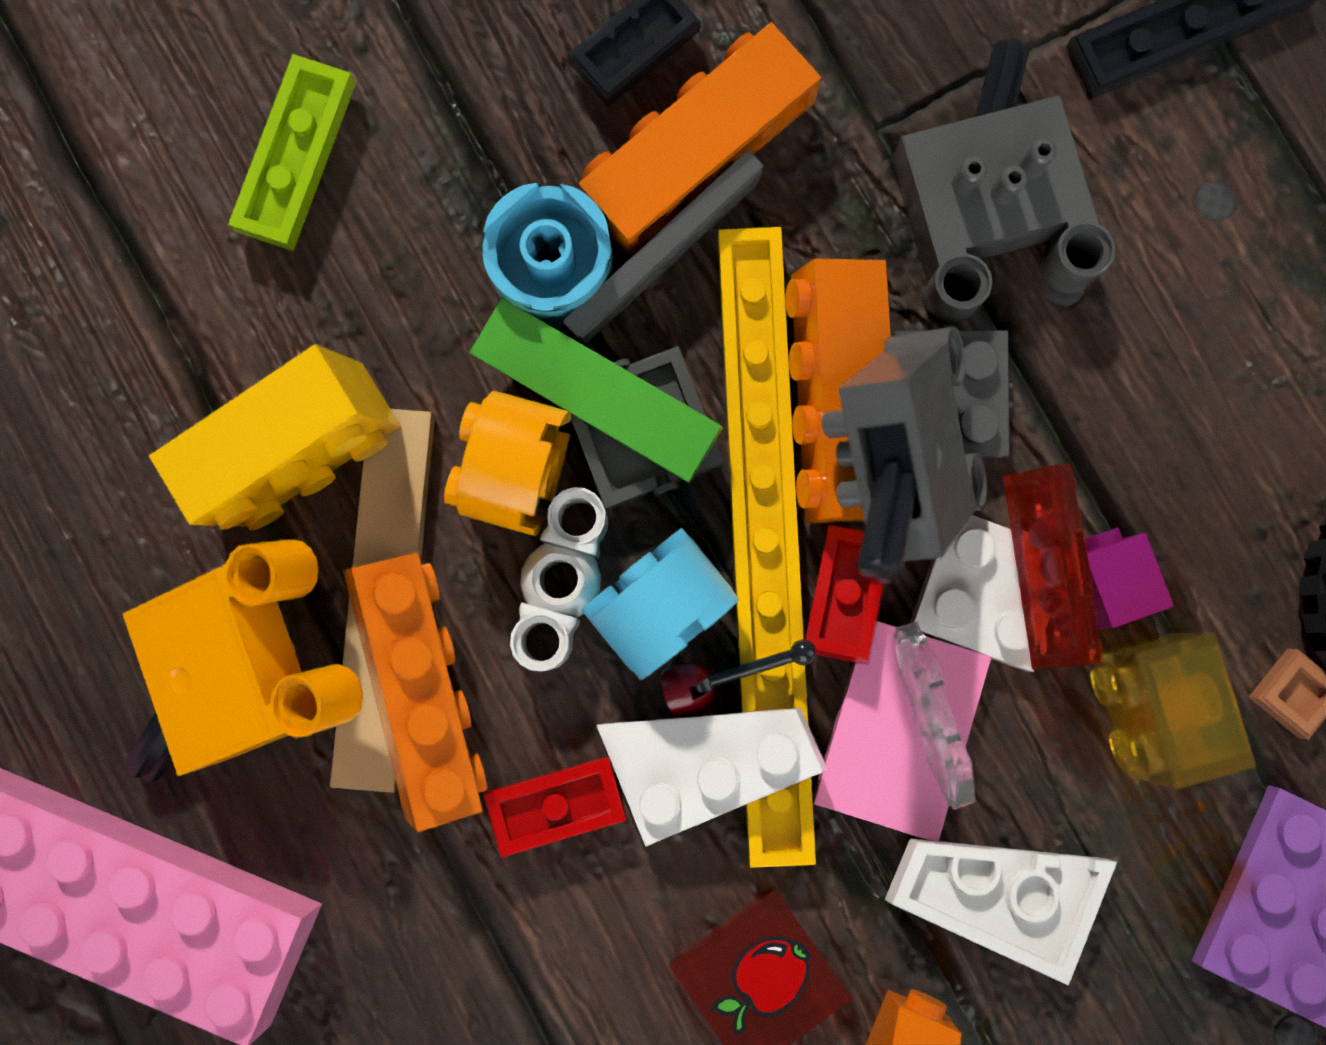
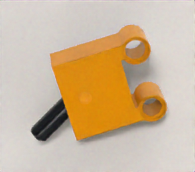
[122,539,363,783]

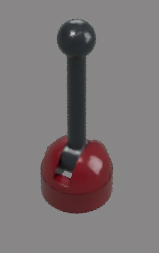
[661,639,817,718]

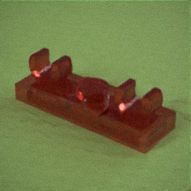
[1003,464,1103,669]

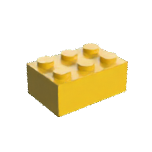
[149,344,401,530]

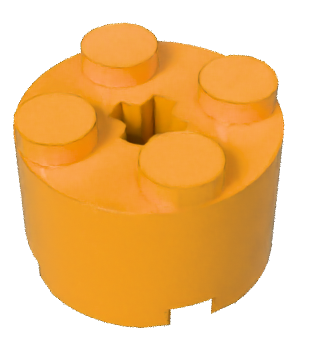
[444,391,572,536]

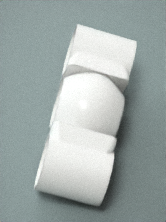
[510,487,608,671]

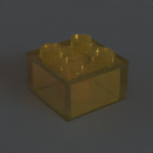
[1091,632,1256,789]

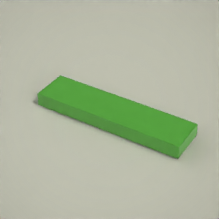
[469,298,723,484]

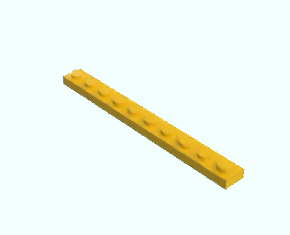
[718,227,816,868]

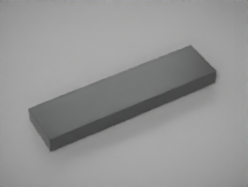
[563,150,763,346]

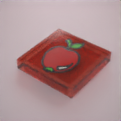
[670,886,852,1045]

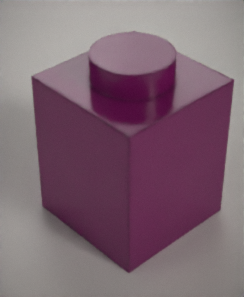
[1069,527,1174,629]

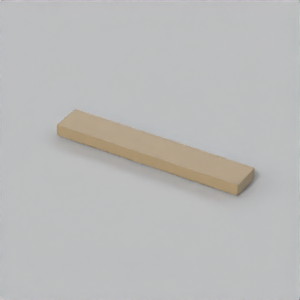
[330,409,435,793]

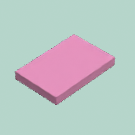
[812,622,991,841]

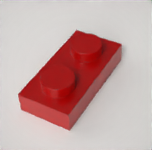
[805,525,885,665]
[483,755,627,858]

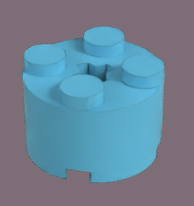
[482,183,614,329]
[581,528,739,680]

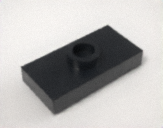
[567,0,701,107]

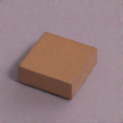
[1249,649,1326,740]

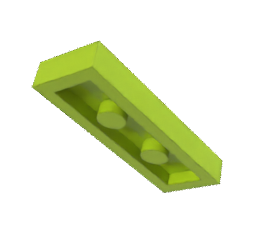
[228,54,356,251]

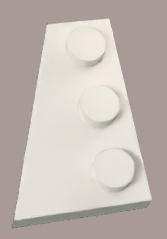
[596,708,827,846]
[885,839,1117,985]

